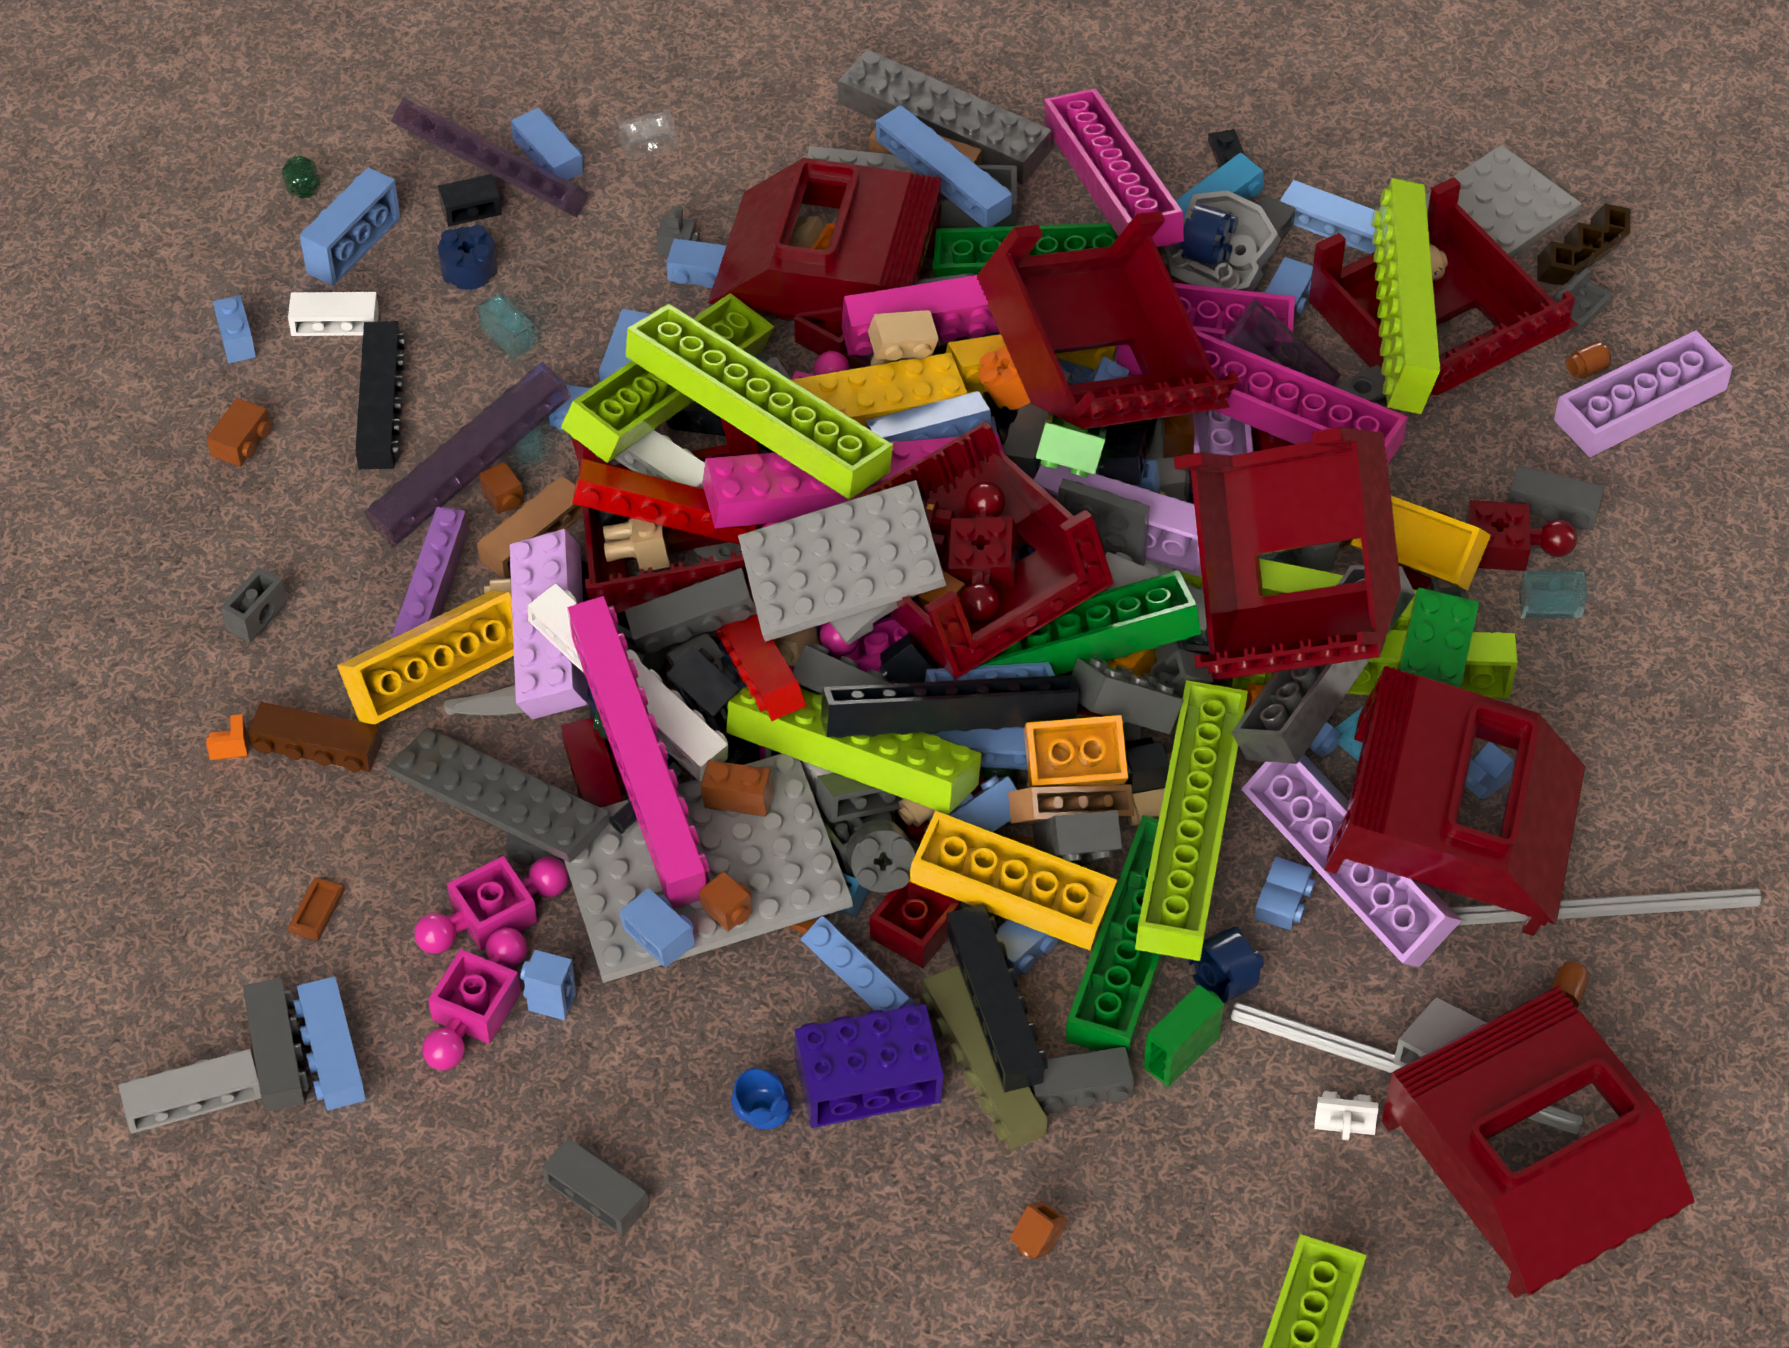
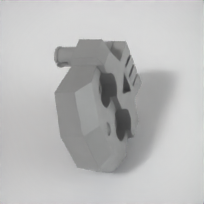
[1164,190,1281,292]

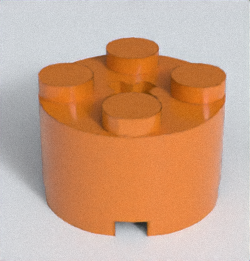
[979,345,1030,410]

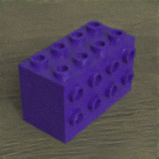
[795,1004,944,1128]

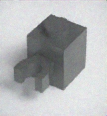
[656,206,700,256]

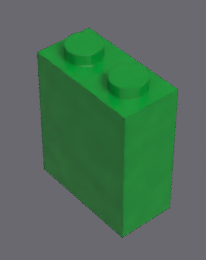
[1143,984,1224,1087]

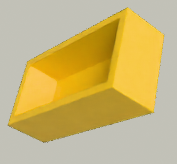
[1351,496,1491,591]

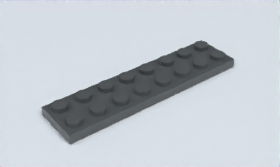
[386,727,611,863]

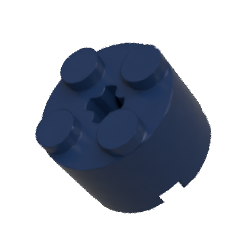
[1180,203,1238,267]
[438,225,497,290]
[1188,927,1264,1003]

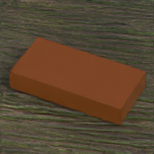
[288,877,345,941]

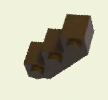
[1537,203,1631,286]

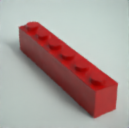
[572,459,756,545]
[714,614,807,721]

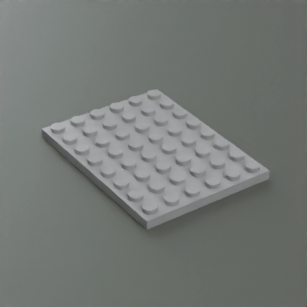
[564,754,853,983]

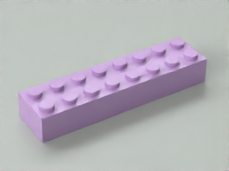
[1241,754,1462,967]

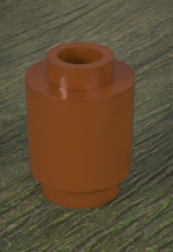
[1566,342,1611,378]
[1549,962,1588,1008]

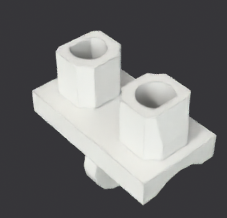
[1314,1091,1378,1140]

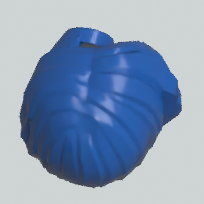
[731,1067,792,1130]

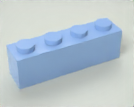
[1280,180,1376,254]

